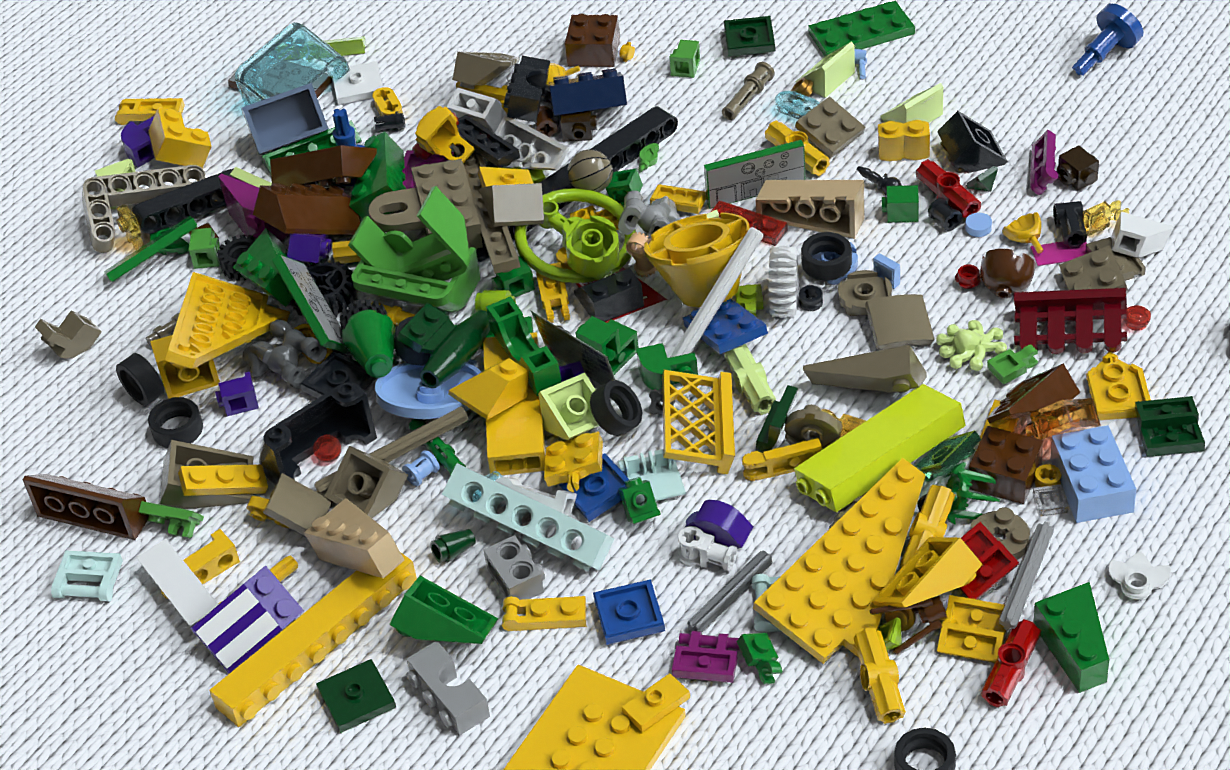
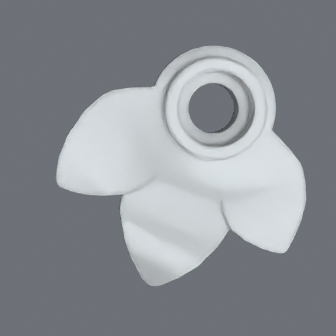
[1109,551,1171,599]

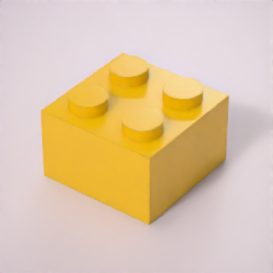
[150,335,220,399]

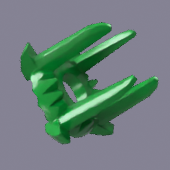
[946,462,1000,524]

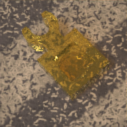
[116,204,144,250]

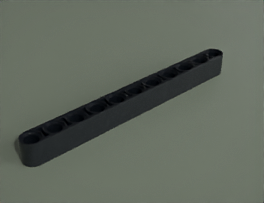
[476,106,678,262]

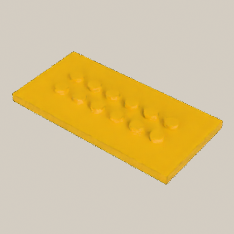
[503,664,686,770]

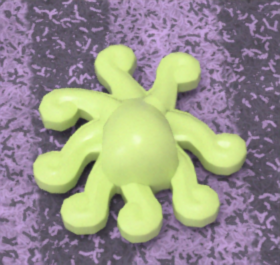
[936,320,1007,371]

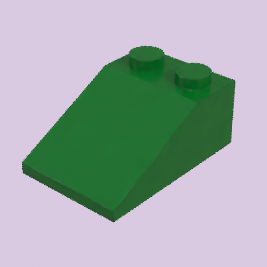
[389,575,498,644]

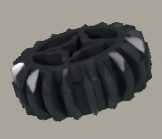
[290,259,358,318]

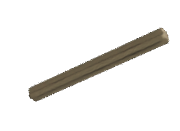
[314,407,469,496]

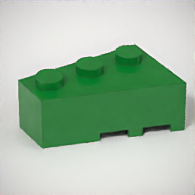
[233,228,293,307]
[1033,582,1110,693]

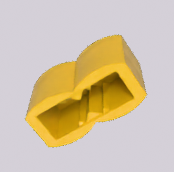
[878,120,930,161]

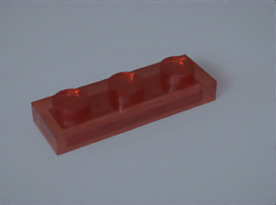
[711,200,788,246]

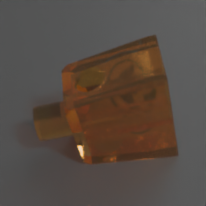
[1025,398,1101,441]

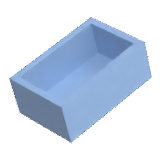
[1050,425,1136,523]

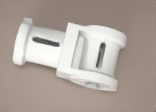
[678,526,737,571]

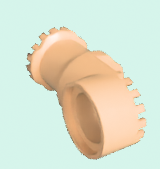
[626,232,657,277]

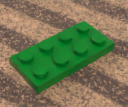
[808,0,915,57]

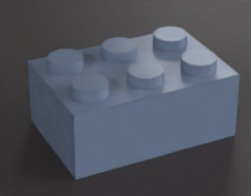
[241,83,329,155]

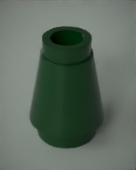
[430,529,476,563]

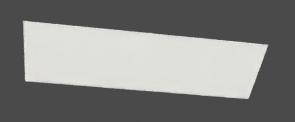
[136,539,219,626]

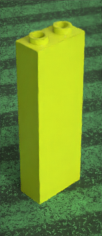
[794,384,966,513]

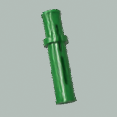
[409,419,466,476]

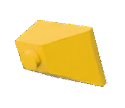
[448,358,529,420]

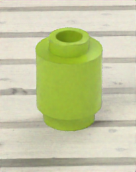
[475,290,516,312]

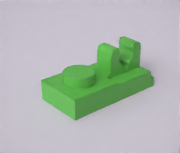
[139,501,204,538]

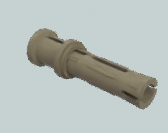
[722,62,775,121]

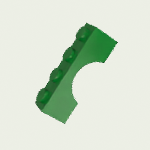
[486,296,561,396]

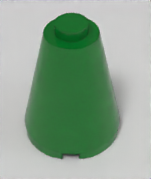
[342,310,396,378]

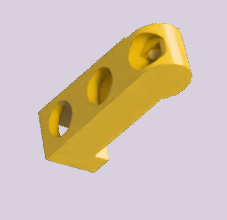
[160,529,240,599]

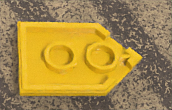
[1086,352,1151,420]

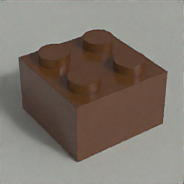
[565,14,620,67]
[969,426,1044,504]

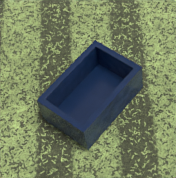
[549,68,627,116]

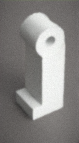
[495,477,577,517]

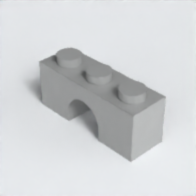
[406,641,490,736]

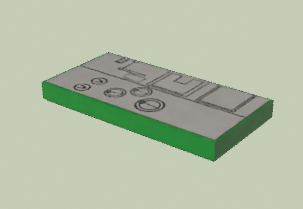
[704,140,806,209]
[272,254,348,354]

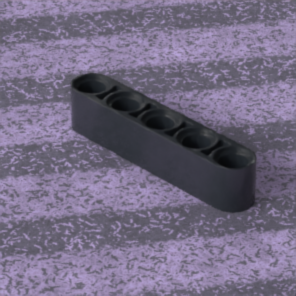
[131,168,234,234]

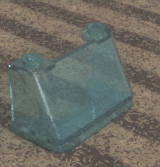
[235,22,350,106]

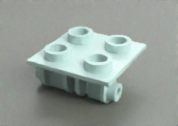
[617,448,686,505]

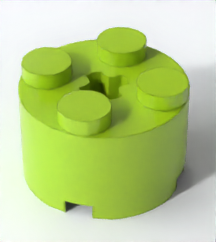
[566,216,619,280]

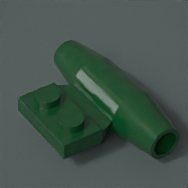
[397,303,491,388]

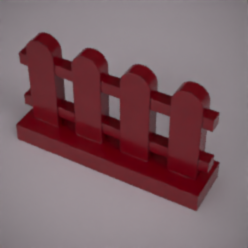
[1014,288,1127,354]

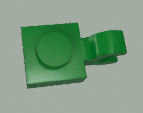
[736,633,782,684]

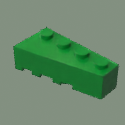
[349,131,406,219]

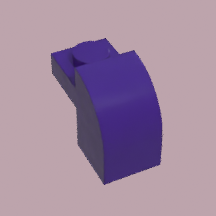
[121,116,155,168]
[684,499,754,549]

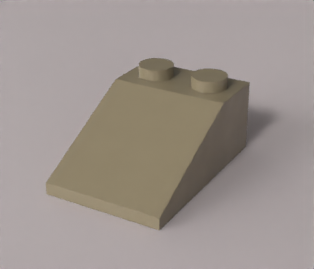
[159,440,254,509]

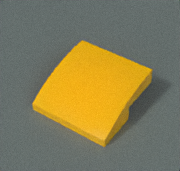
[937,595,1006,663]

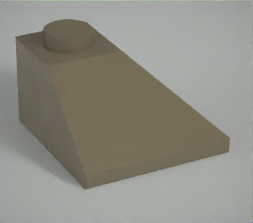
[325,446,408,518]

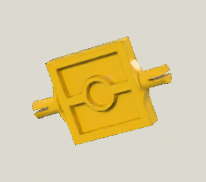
[544,431,603,492]

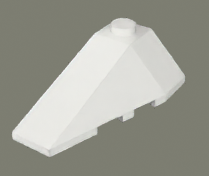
[483,114,570,171]

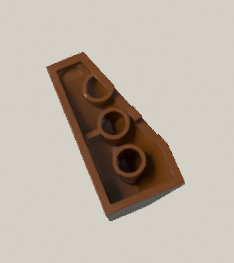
[987,363,1080,424]

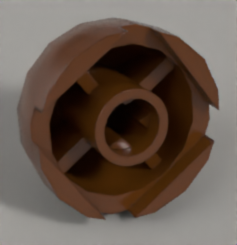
[980,249,1036,298]

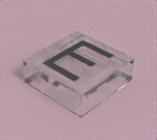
[1033,484,1069,517]

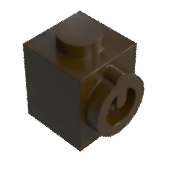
[561,110,597,142]
[1056,145,1099,191]

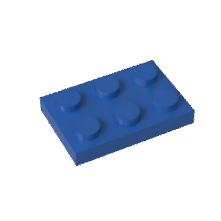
[682,299,768,354]

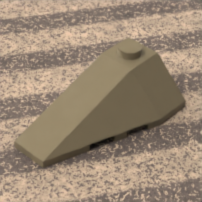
[452,51,520,89]
[803,345,927,393]

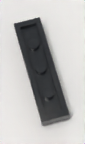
[457,115,520,168]

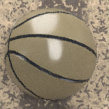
[568,150,613,192]

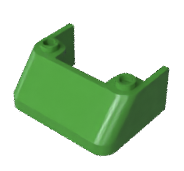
[348,186,471,281]
[352,232,481,312]

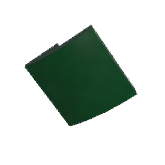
[755,385,798,453]
[1135,396,1205,457]

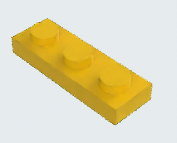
[178,464,268,496]

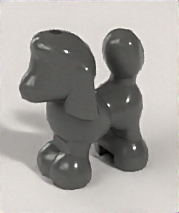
[242,320,327,389]

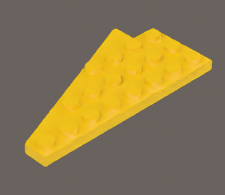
[165,272,290,369]
[753,458,926,664]

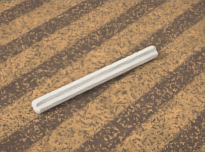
[669,227,763,358]

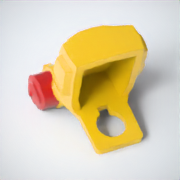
[412,106,475,163]

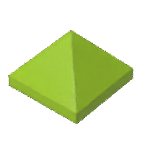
[877,617,902,651]

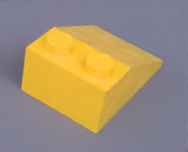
[872,537,982,607]

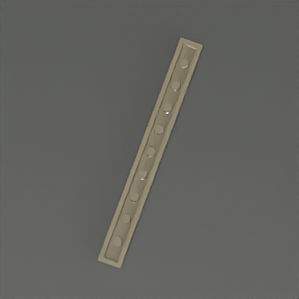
[452,144,520,274]

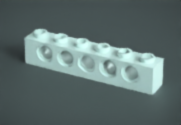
[442,463,614,571]

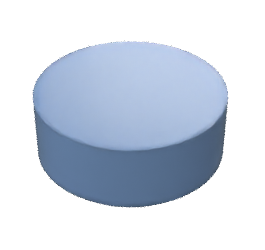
[965,213,992,237]

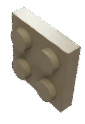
[795,96,866,158]
[1059,245,1128,291]

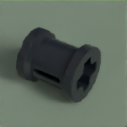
[928,198,962,231]

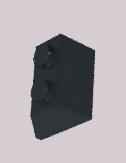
[937,110,1008,173]
[574,268,644,322]

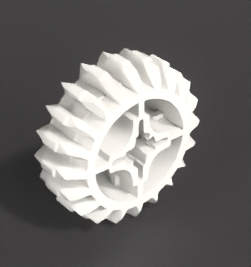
[768,245,798,318]

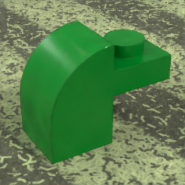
[636,343,698,390]

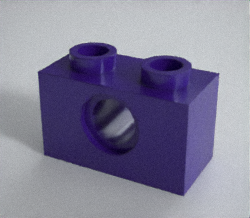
[287,234,332,263]

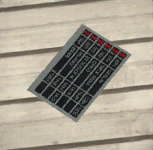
[531,311,615,385]

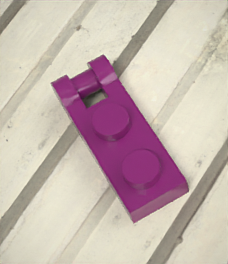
[1030,129,1058,195]

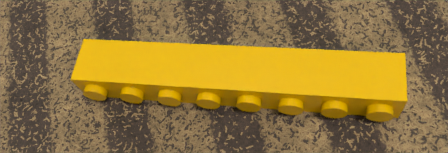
[209,552,417,727]

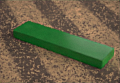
[104,216,197,281]

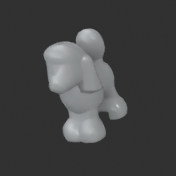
[618,190,681,239]

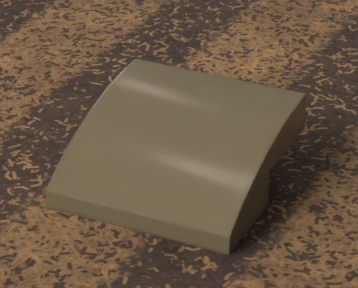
[865,294,935,350]
[263,473,331,536]

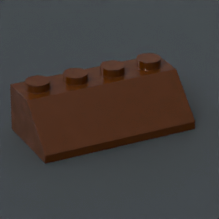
[270,145,377,188]
[253,183,360,235]
[22,474,149,540]

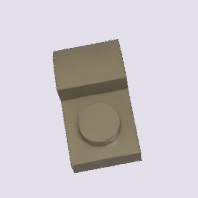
[35,310,102,359]

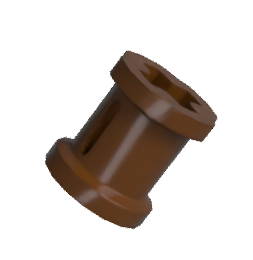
[534,106,558,137]

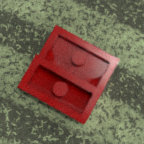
[959,521,1020,600]

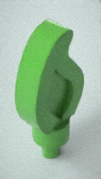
[638,143,659,172]

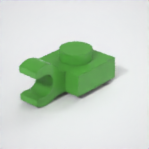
[987,345,1038,385]

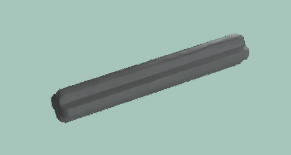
[687,550,773,632]

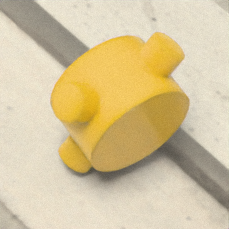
[619,42,635,62]

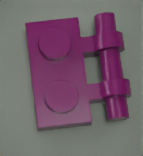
[672,631,740,683]

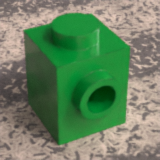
[882,185,919,223]

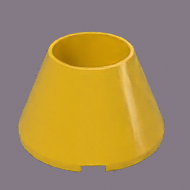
[644,213,750,307]

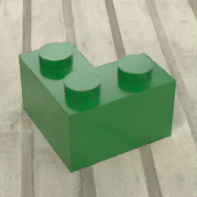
[575,316,639,375]

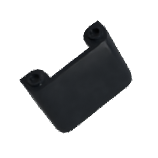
[259,382,377,485]

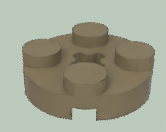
[838,270,892,316]
[784,404,842,450]
[971,507,1030,560]

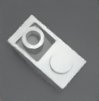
[1112,212,1173,258]

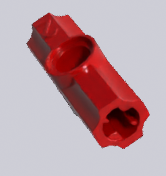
[916,159,981,218]
[981,619,1041,708]

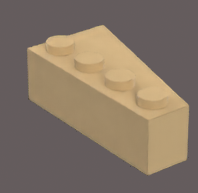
[756,180,865,239]
[304,498,404,578]

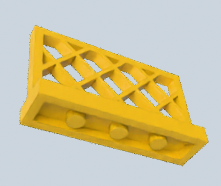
[662,370,735,474]

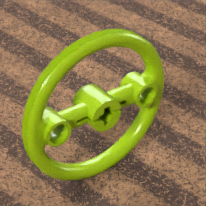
[515,188,636,283]

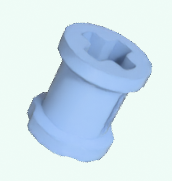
[402,450,440,487]

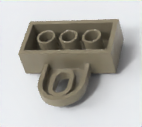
[369,159,483,249]

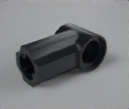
[1053,201,1087,248]

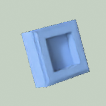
[873,253,900,289]

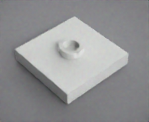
[331,61,383,105]

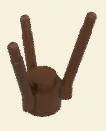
[870,596,948,654]

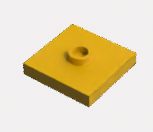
[478,167,533,187]

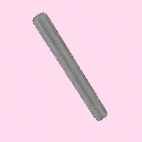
[999,521,1054,631]

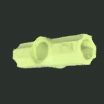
[724,344,776,415]

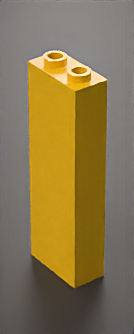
[483,332,546,477]

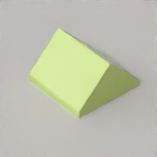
[795,42,855,98]
[880,83,943,123]
[538,373,599,440]

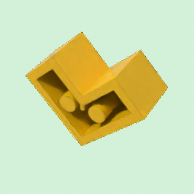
[149,108,212,168]

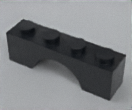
[504,55,550,123]

